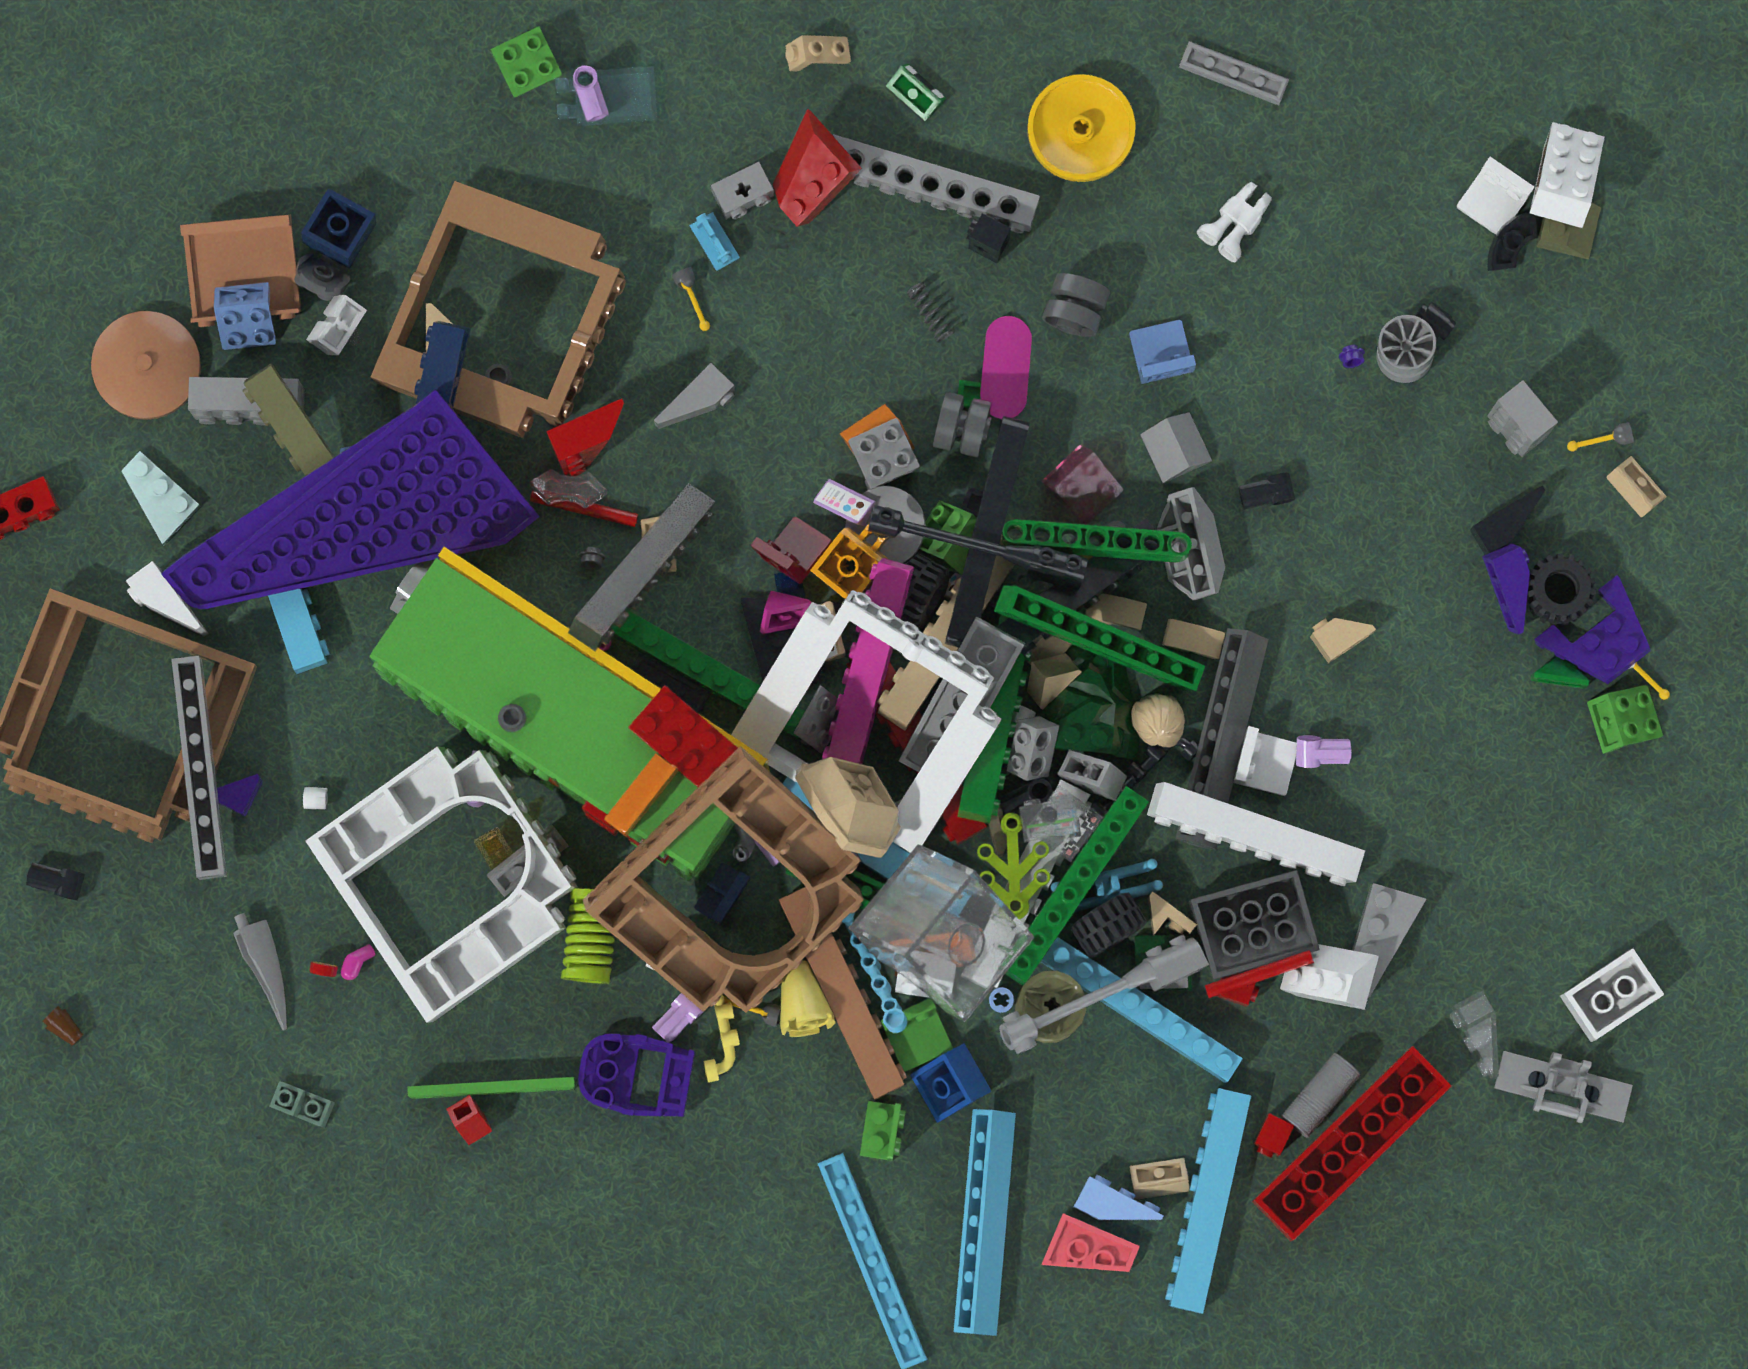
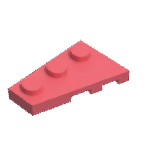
[1041,1213,1140,1272]

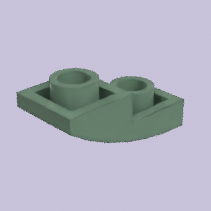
[269,1081,335,1128]

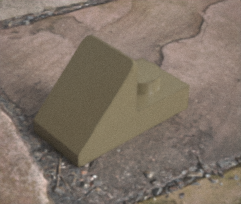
[987,805,1017,857]

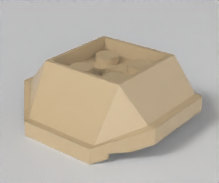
[795,757,901,858]

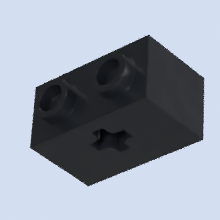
[966,213,1011,263]

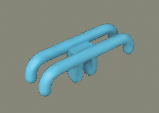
[1051,859,1163,912]

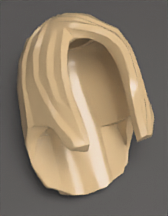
[1132,693,1185,747]

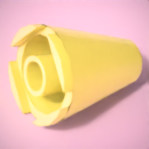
[780,960,835,1037]

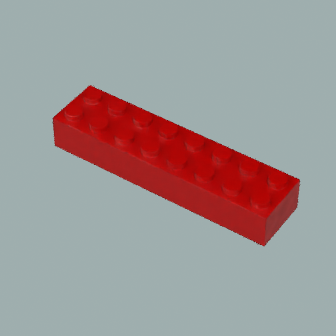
[1252,1046,1451,1241]

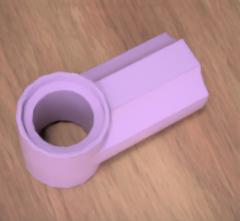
[573,65,609,122]
[1296,735,1351,768]
[652,993,703,1043]

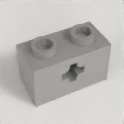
[711,162,774,219]
[1058,750,1127,800]

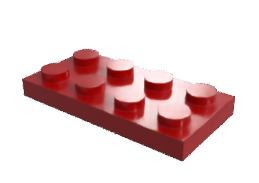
[628,685,738,788]

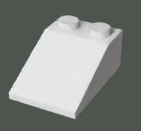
[126,561,209,637]

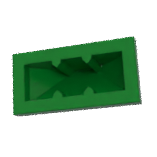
[1531,657,1589,689]

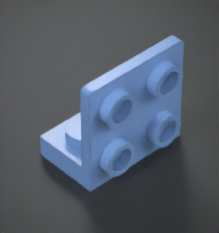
[214,282,276,350]
[1129,320,1196,384]

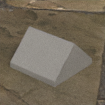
[1140,412,1212,483]

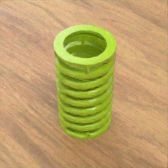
[561,888,615,984]

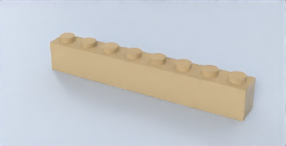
[877,535,1015,730]

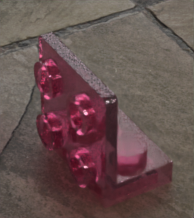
[1042,444,1123,525]

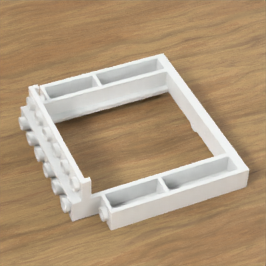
[731,590,1001,856]

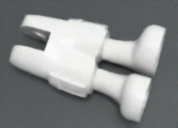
[1197,182,1272,262]

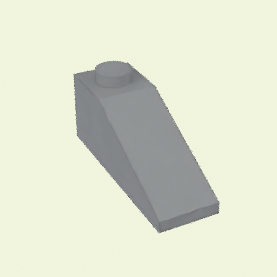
[654,363,735,429]

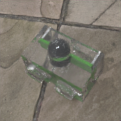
[1019,794,1080,842]

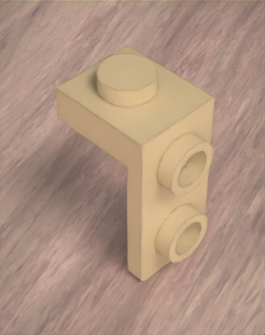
[786,35,851,71]

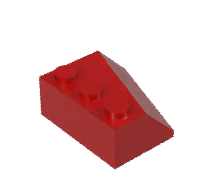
[546,399,624,477]

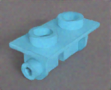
[689,212,740,271]

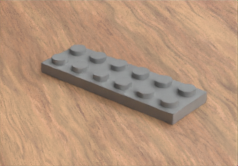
[899,617,1025,772]

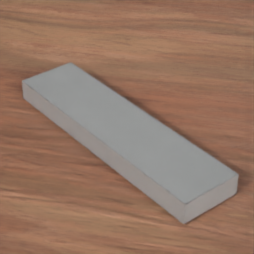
[1179,41,1289,105]

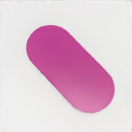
[980,316,1032,419]

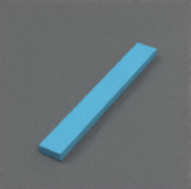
[817,1153,927,1369]

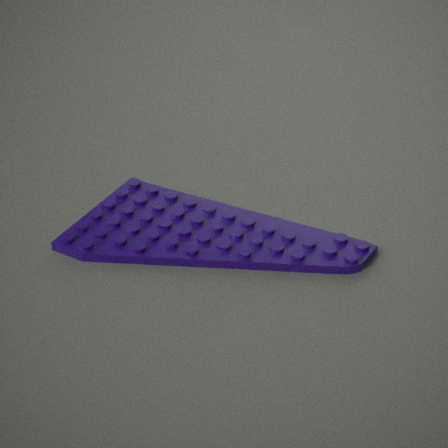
[161,389,539,609]

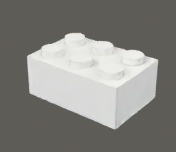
[1560,949,1664,1042]

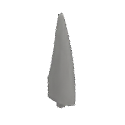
[233,913,287,1031]

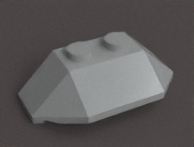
[1157,487,1225,600]

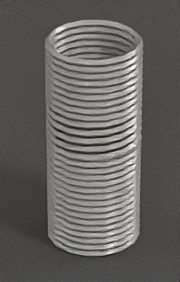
[1281,1053,1360,1138]

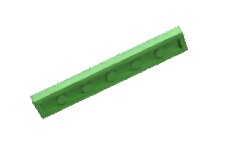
[408,1077,576,1099]

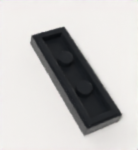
[631,653,711,714]

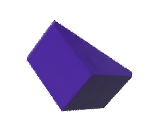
[217,774,263,817]

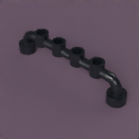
[1083,736,1199,842]

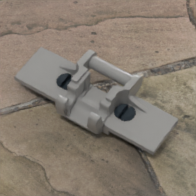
[1494,1051,1633,1123]

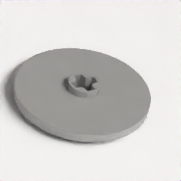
[845,486,926,563]

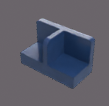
[694,863,750,925]

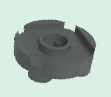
[294,254,350,301]

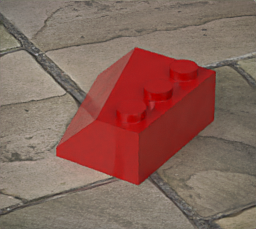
[773,109,862,227]

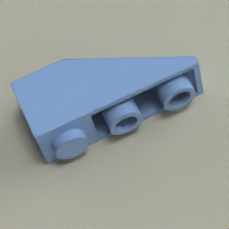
[1073,1175,1163,1220]

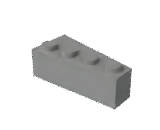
[1352,883,1426,998]

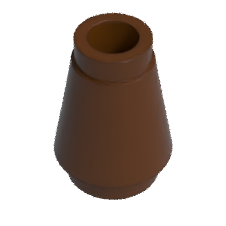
[42,1006,84,1046]

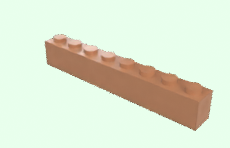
[779,887,907,1100]

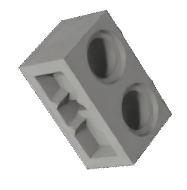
[1007,716,1059,780]

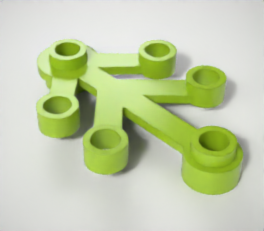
[977,813,1050,920]

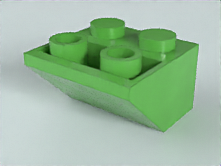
[918,500,977,575]

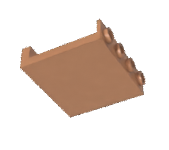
[180,214,301,327]

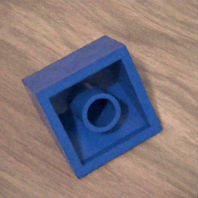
[910,1043,992,1123]

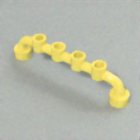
[702,931,740,1083]

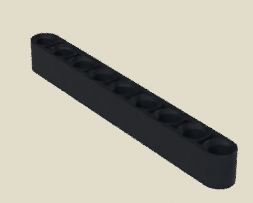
[945,416,1030,648]

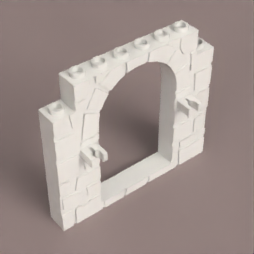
[306,746,577,1023]

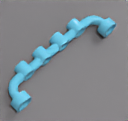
[842,912,908,1033]

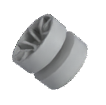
[1376,315,1436,383]

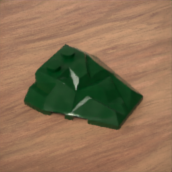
[1035,644,1140,761]

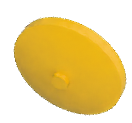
[1028,75,1135,182]

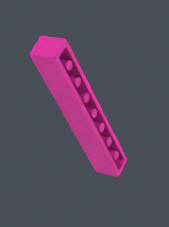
[822,558,914,764]

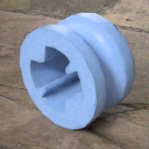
[989,987,1014,1013]

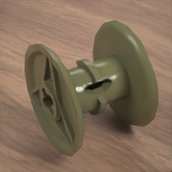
[1015,971,1086,1043]

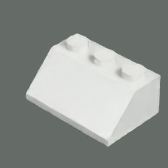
[1280,944,1379,1010]

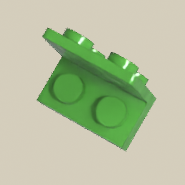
[491,26,562,98]
[1587,685,1663,754]
[881,998,953,1072]
[860,1101,906,1161]

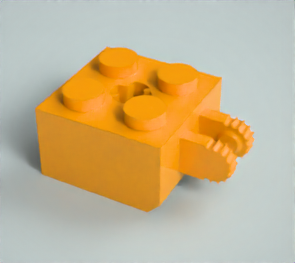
[810,523,889,599]

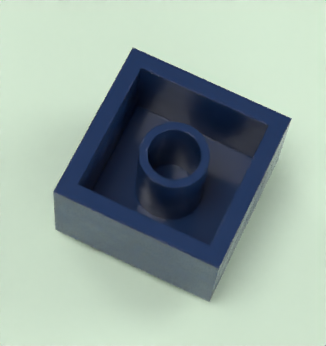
[301,188,376,269]

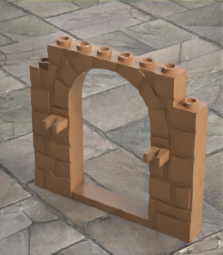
[583,746,864,1013]

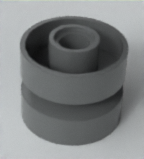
[1042,273,1110,337]
[933,391,992,458]

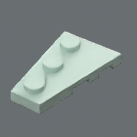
[122,451,200,546]

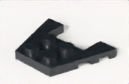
[741,597,843,684]

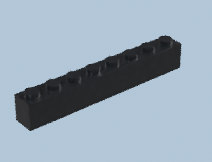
[997,518,1158,662]

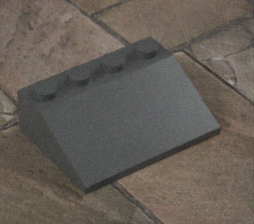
[1189,870,1320,980]

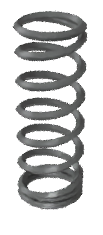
[907,282,954,342]

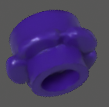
[1338,345,1365,368]

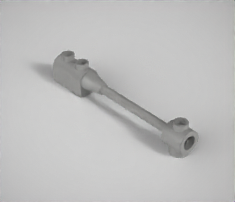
[999,935,1209,1055]

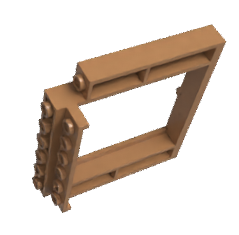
[371,181,626,438]
[0,589,257,843]

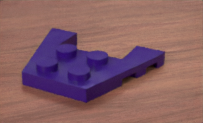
[1535,575,1650,684]

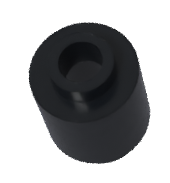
[1415,302,1457,340]

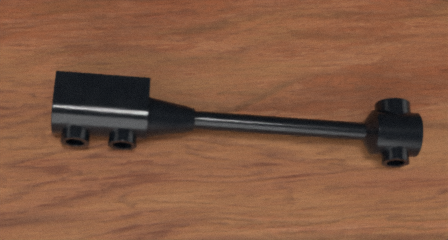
[868,505,1088,590]

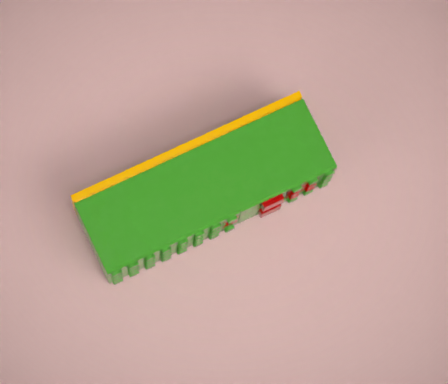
[370,547,770,882]

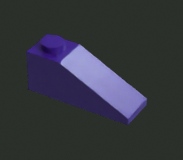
[1482,544,1530,635]

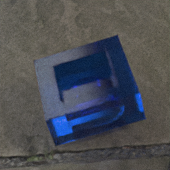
[774,573,805,598]

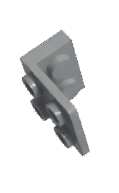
[848,418,920,490]

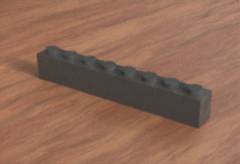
[1175,628,1269,850]

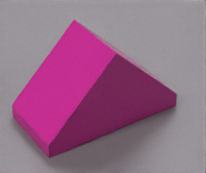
[760,591,811,634]

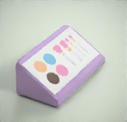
[813,479,876,526]

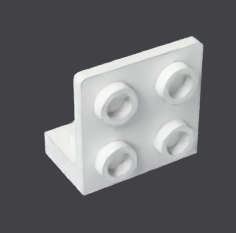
[1457,157,1534,235]
[1233,726,1297,796]

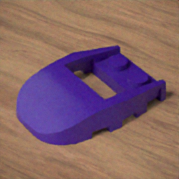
[578,1034,696,1117]

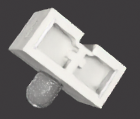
[306,295,367,355]

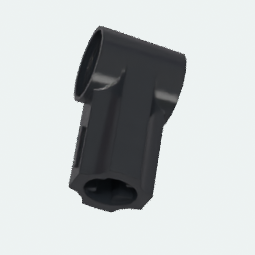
[1238,472,1296,510]
[998,778,1052,815]
[26,862,85,901]

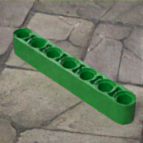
[1002,519,1192,563]

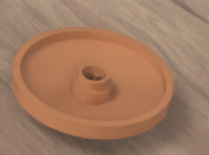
[91,311,201,420]

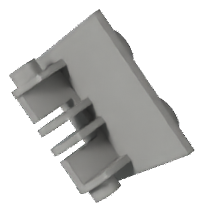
[794,686,839,754]

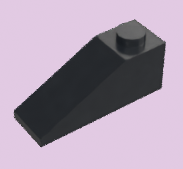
[1470,485,1545,555]

